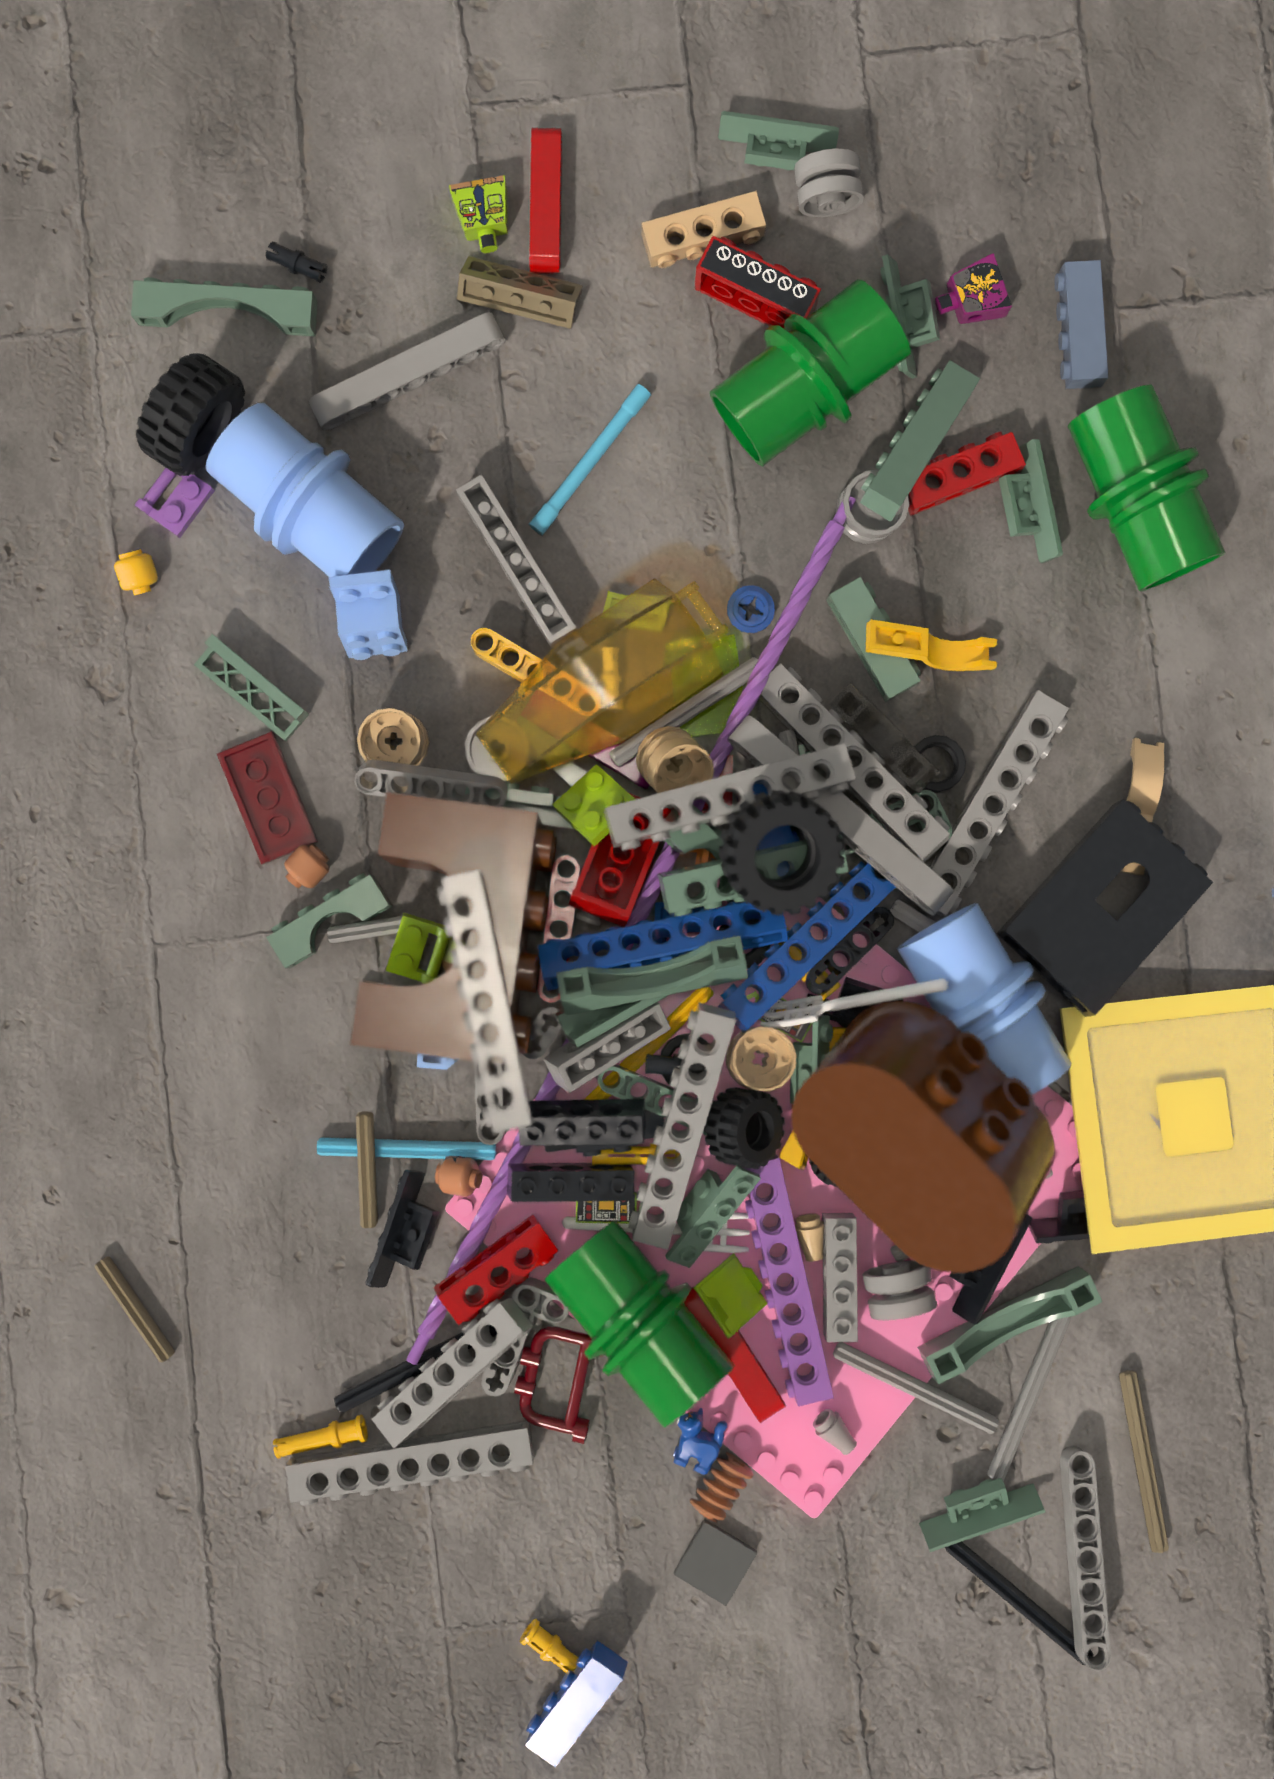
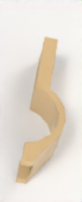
[1120,738,1164,876]

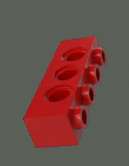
[908,432,1026,516]
[433,1214,559,1325]

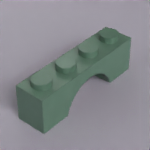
[664,805,760,903]
[266,873,392,968]

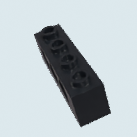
[518,1099,646,1146]
[507,1163,634,1202]

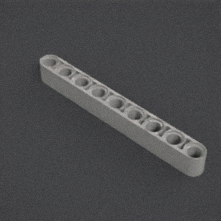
[727,715,954,915]

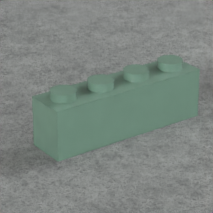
[826,577,921,703]

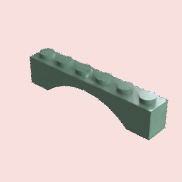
[131,277,318,336]
[556,936,748,1016]
[917,1266,1103,1384]

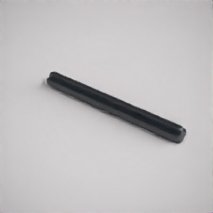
[334,1325,497,1413]
[945,1542,1094,1665]

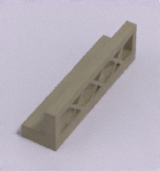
[457,256,583,329]

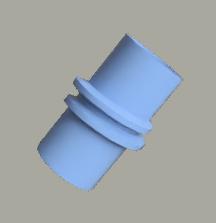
[206,403,404,577]
[897,903,1072,1095]

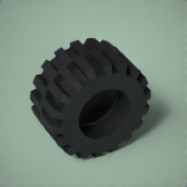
[704,1087,785,1169]

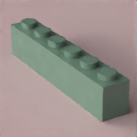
[860,360,980,522]

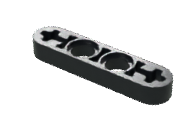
[805,906,894,995]

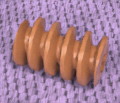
[689,1452,754,1523]

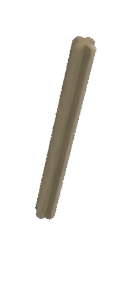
[1119,1370,1169,1553]

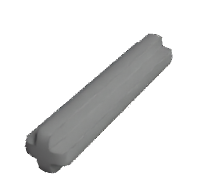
[327,916,402,943]

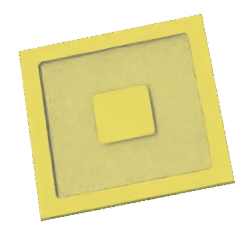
[1060,985,1274,1254]

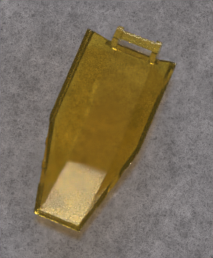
[476,578,730,784]

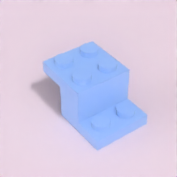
[329,570,408,660]

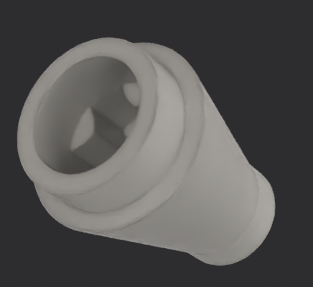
[813,1409,857,1455]

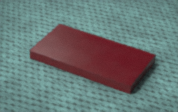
[217,731,318,865]

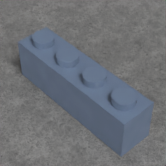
[1054,260,1108,389]

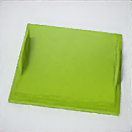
[693,1253,767,1339]

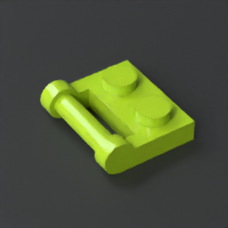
[385,913,453,984]

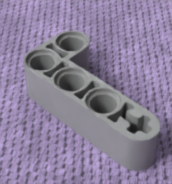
[481,1277,569,1397]

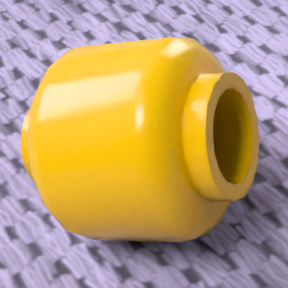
[114,549,158,595]

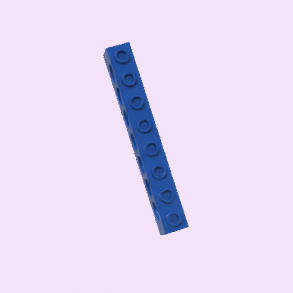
[718,861,896,1033]
[537,902,788,991]

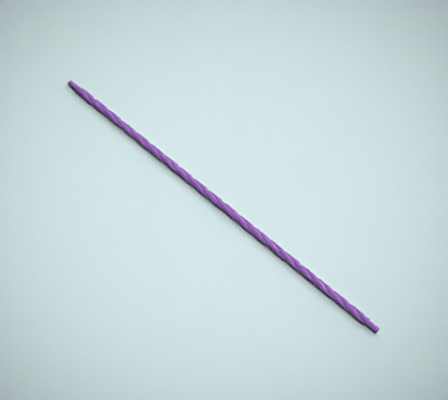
[406,496,856,1365]

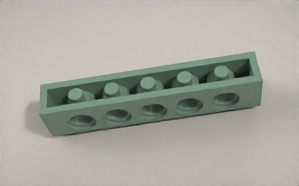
[657,834,849,916]

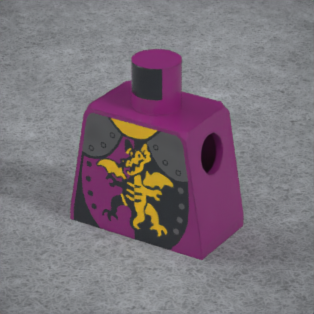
[935,253,1012,324]

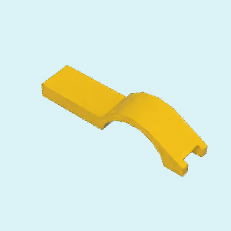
[865,619,997,671]

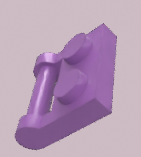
[135,468,215,538]

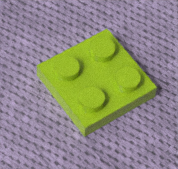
[552,764,636,846]

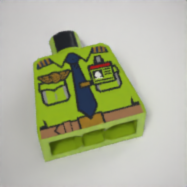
[449,175,508,253]

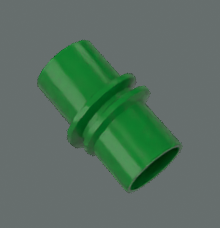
[710,279,911,467]
[1068,384,1226,592]
[544,1220,735,1427]

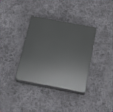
[674,1519,757,1606]

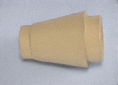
[795,1214,824,1262]

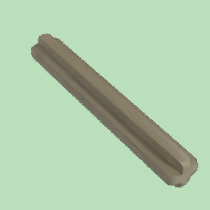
[356,1111,378,1228]
[95,1257,175,1363]

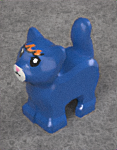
[673,1408,728,1475]

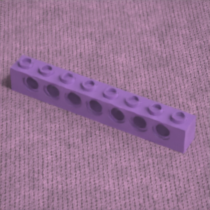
[743,1154,834,1406]

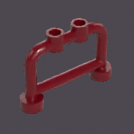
[514,1326,603,1444]

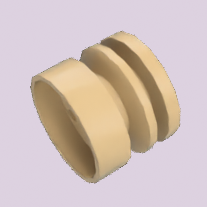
[357,708,429,766]
[636,726,714,794]
[726,1027,796,1091]

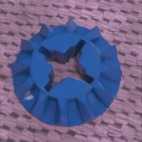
[727,585,775,634]

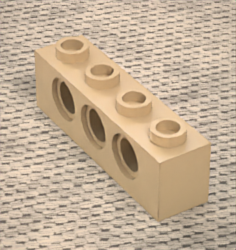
[641,191,766,268]

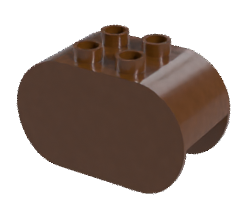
[791,1001,1055,1272]

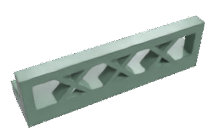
[194,634,309,742]
[555,995,668,1048]

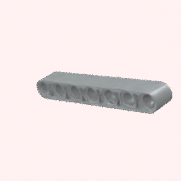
[308,312,506,430]
[1060,1446,1111,1671]

